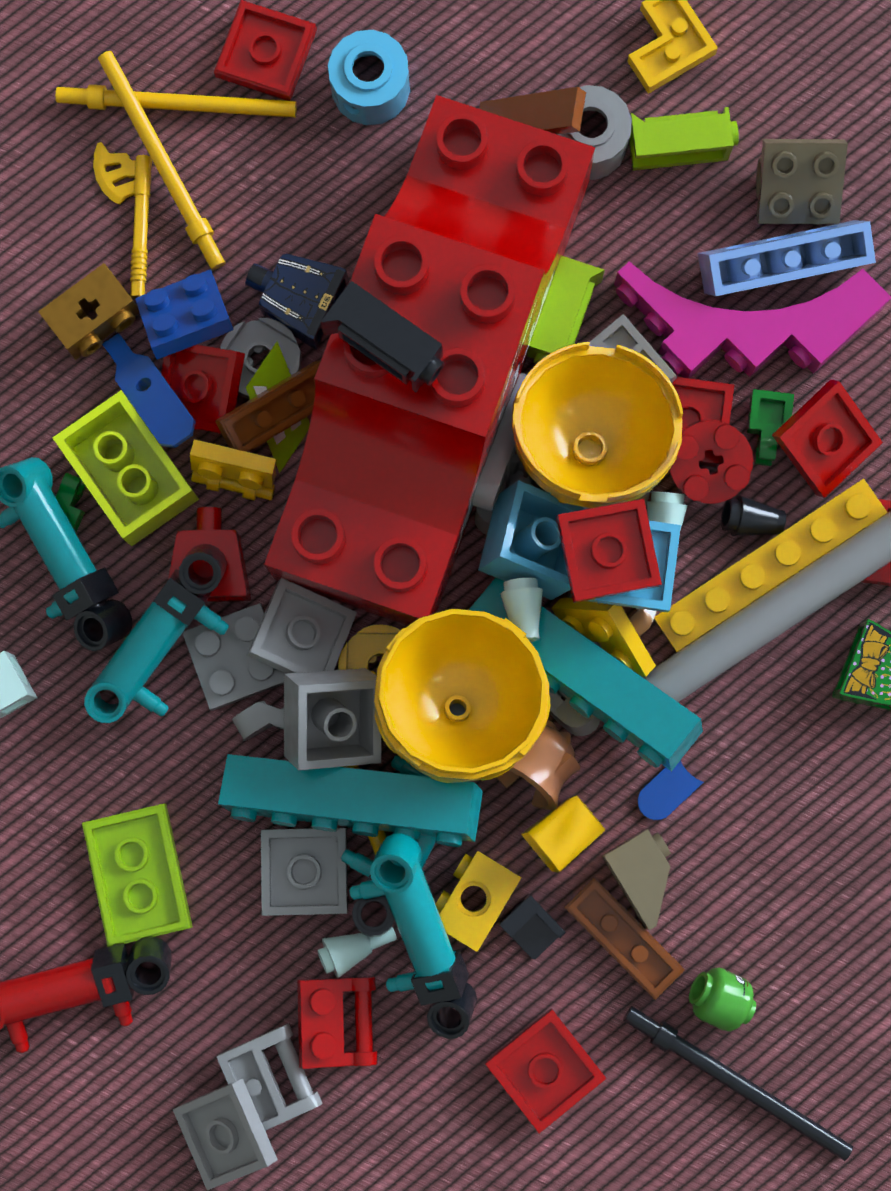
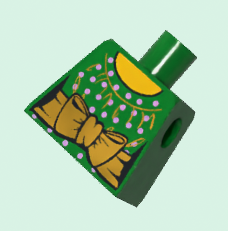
[832,619,891,711]

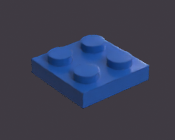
[135,269,234,360]

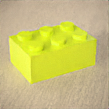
[52,390,199,546]

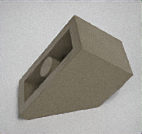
[601,829,671,931]

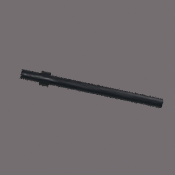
[623,1006,853,1161]

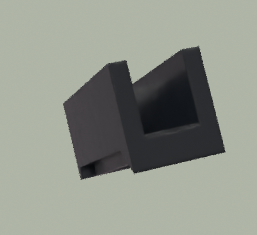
[320,281,445,393]

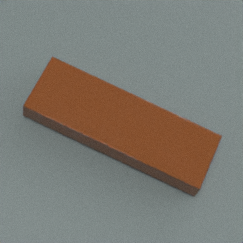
[479,87,586,135]
[215,361,321,452]
[564,877,685,1000]

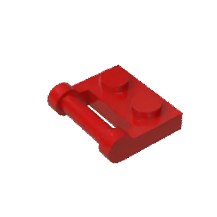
[297,976,378,1069]

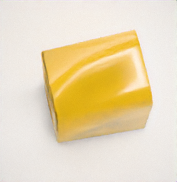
[521,796,605,872]

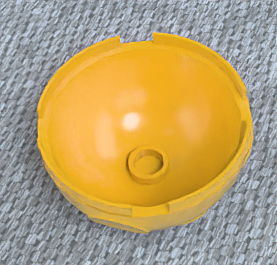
[512,342,683,508]

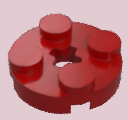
[669,419,753,504]

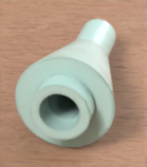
[317,927,397,979]

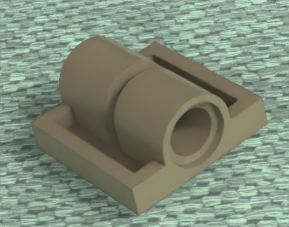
[756,139,848,224]

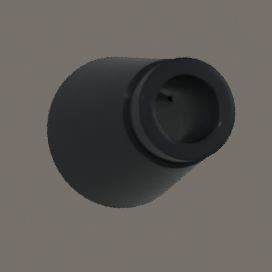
[721,495,786,536]

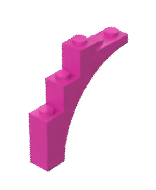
[614,261,891,378]

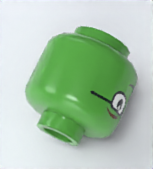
[689,968,756,1032]

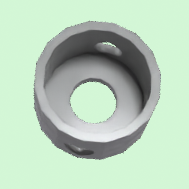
[559,85,632,180]

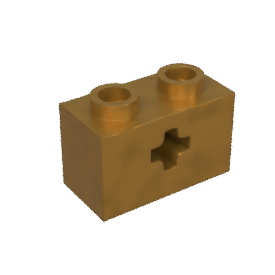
[38,263,140,360]

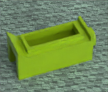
[629,107,739,171]
[527,255,605,364]

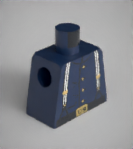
[245,254,349,350]

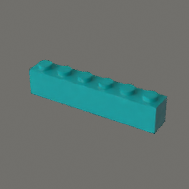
[469,577,703,772]
[218,754,483,847]

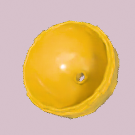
[374,609,551,783]

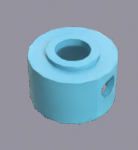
[328,30,410,125]

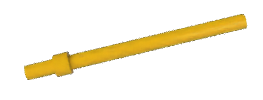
[98,51,226,271]
[55,84,297,118]

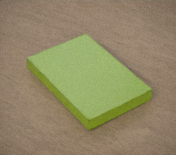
[82,803,193,947]

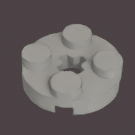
[220,318,302,399]

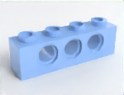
[698,220,876,296]

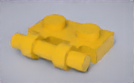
[190,439,276,501]

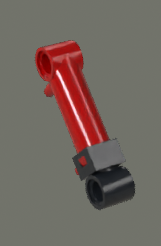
[0,937,172,1053]

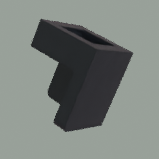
[499,894,566,959]

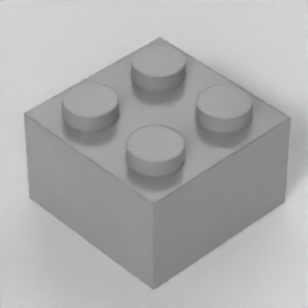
[284,668,381,770]

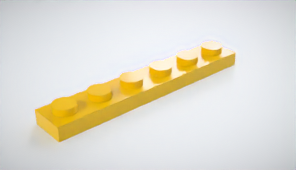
[654,478,888,653]

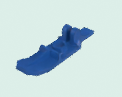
[102,333,196,448]

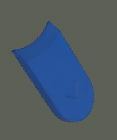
[637,760,704,820]

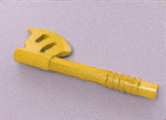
[93,142,152,299]

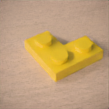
[627,0,718,94]
[551,598,656,677]

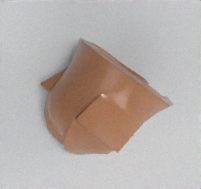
[496,720,580,810]

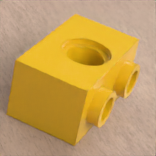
[436,851,522,952]

